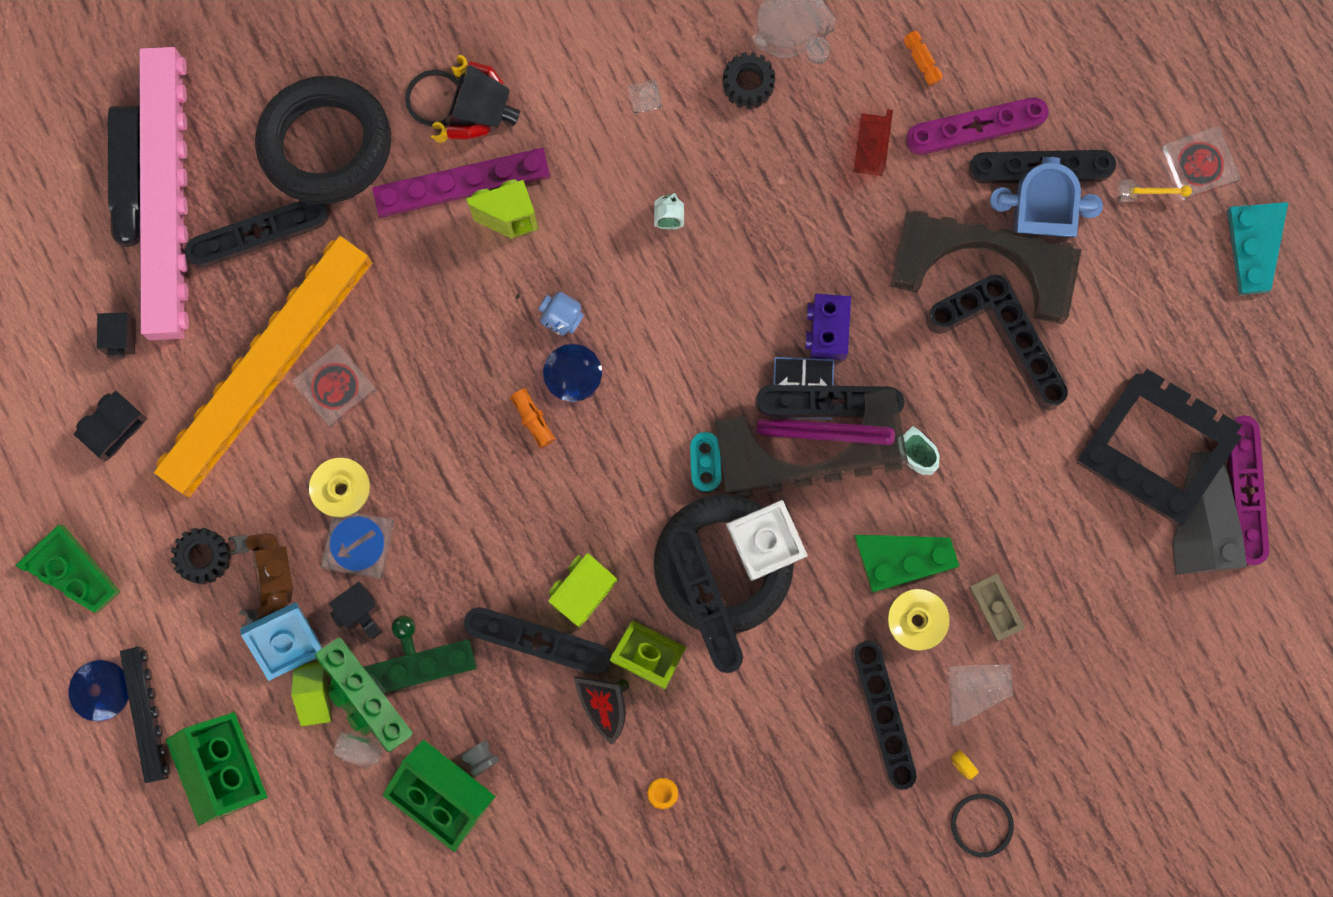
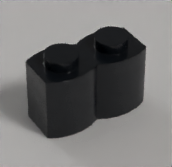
[73,391,147,462]

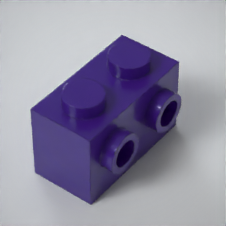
[805,294,851,361]

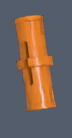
[509,388,556,449]

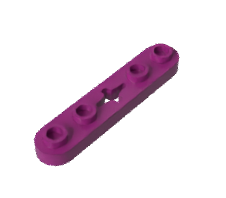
[906,97,1049,155]
[1228,415,1269,566]

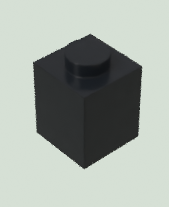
[97,313,136,359]

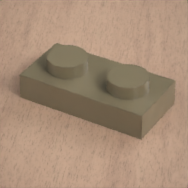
[968,574,1025,642]

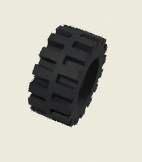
[723,52,775,109]

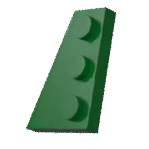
[15,525,121,613]
[854,534,959,593]

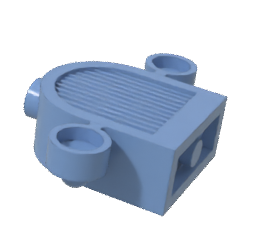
[989,157,1103,238]

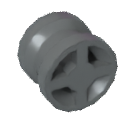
[461,740,500,778]

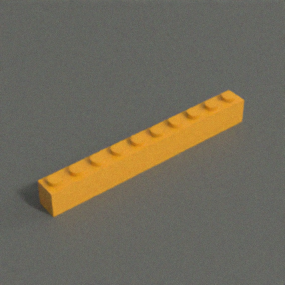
[153,236,373,498]

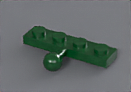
[363,615,477,693]

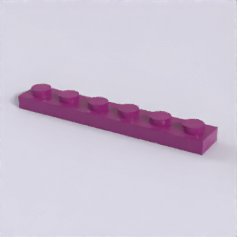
[372,148,551,218]

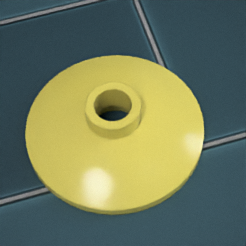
[309,458,370,517]
[888,589,950,651]

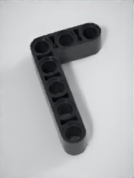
[926,274,1068,410]

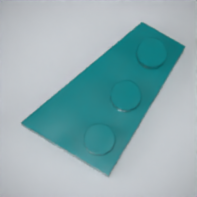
[1227,202,1289,295]

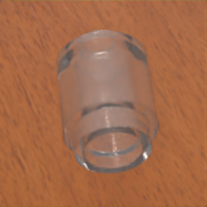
[334,731,383,770]

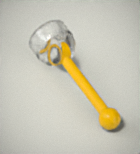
[1118,179,1192,203]

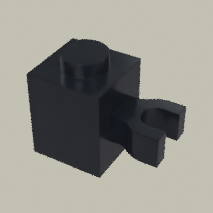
[329,581,383,639]

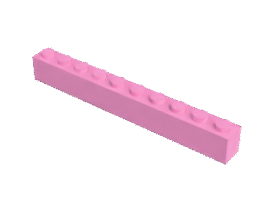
[140,47,189,340]

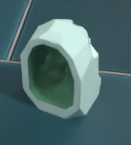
[654,193,684,229]
[890,426,940,475]

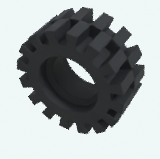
[171,528,231,584]

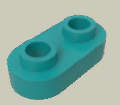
[690,432,721,493]

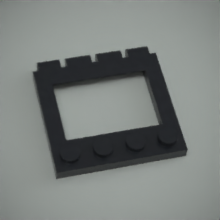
[1076,368,1242,528]

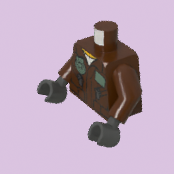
[228,533,293,627]

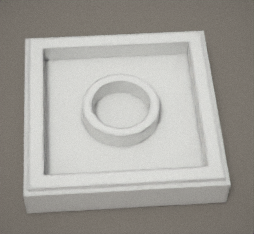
[726,500,808,581]

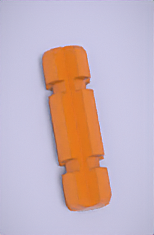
[904,30,943,85]

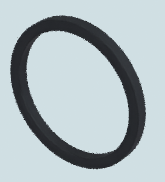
[405,70,458,127]
[951,794,1014,857]

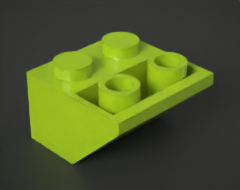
[466,180,539,239]
[548,553,618,628]

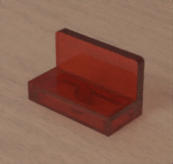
[853,109,893,176]

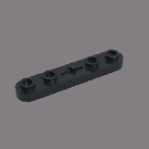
[968,150,1116,184]
[185,201,329,268]
[755,385,905,418]
[667,526,743,674]
[464,607,611,675]

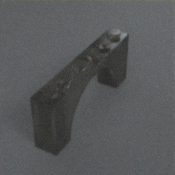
[889,210,1082,324]
[715,388,909,498]

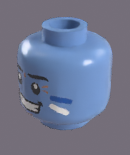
[538,291,584,336]

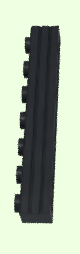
[120,646,170,783]

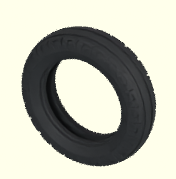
[255,76,391,204]
[653,495,794,634]

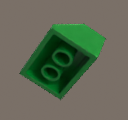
[165,712,268,826]
[382,739,496,853]

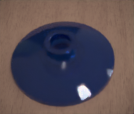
[68,660,129,721]

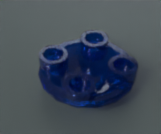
[543,344,602,402]

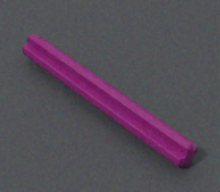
[756,418,895,445]

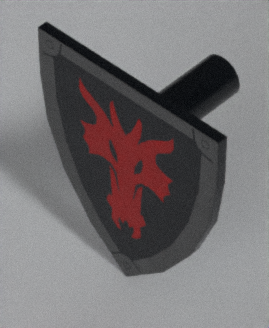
[574,676,629,745]

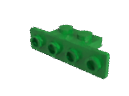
[315,638,413,752]

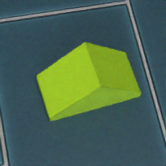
[291,662,332,727]

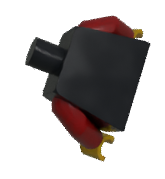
[430,55,520,143]

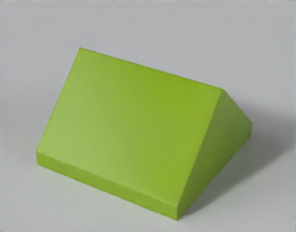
[610,620,687,690]

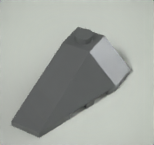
[1172,451,1247,575]

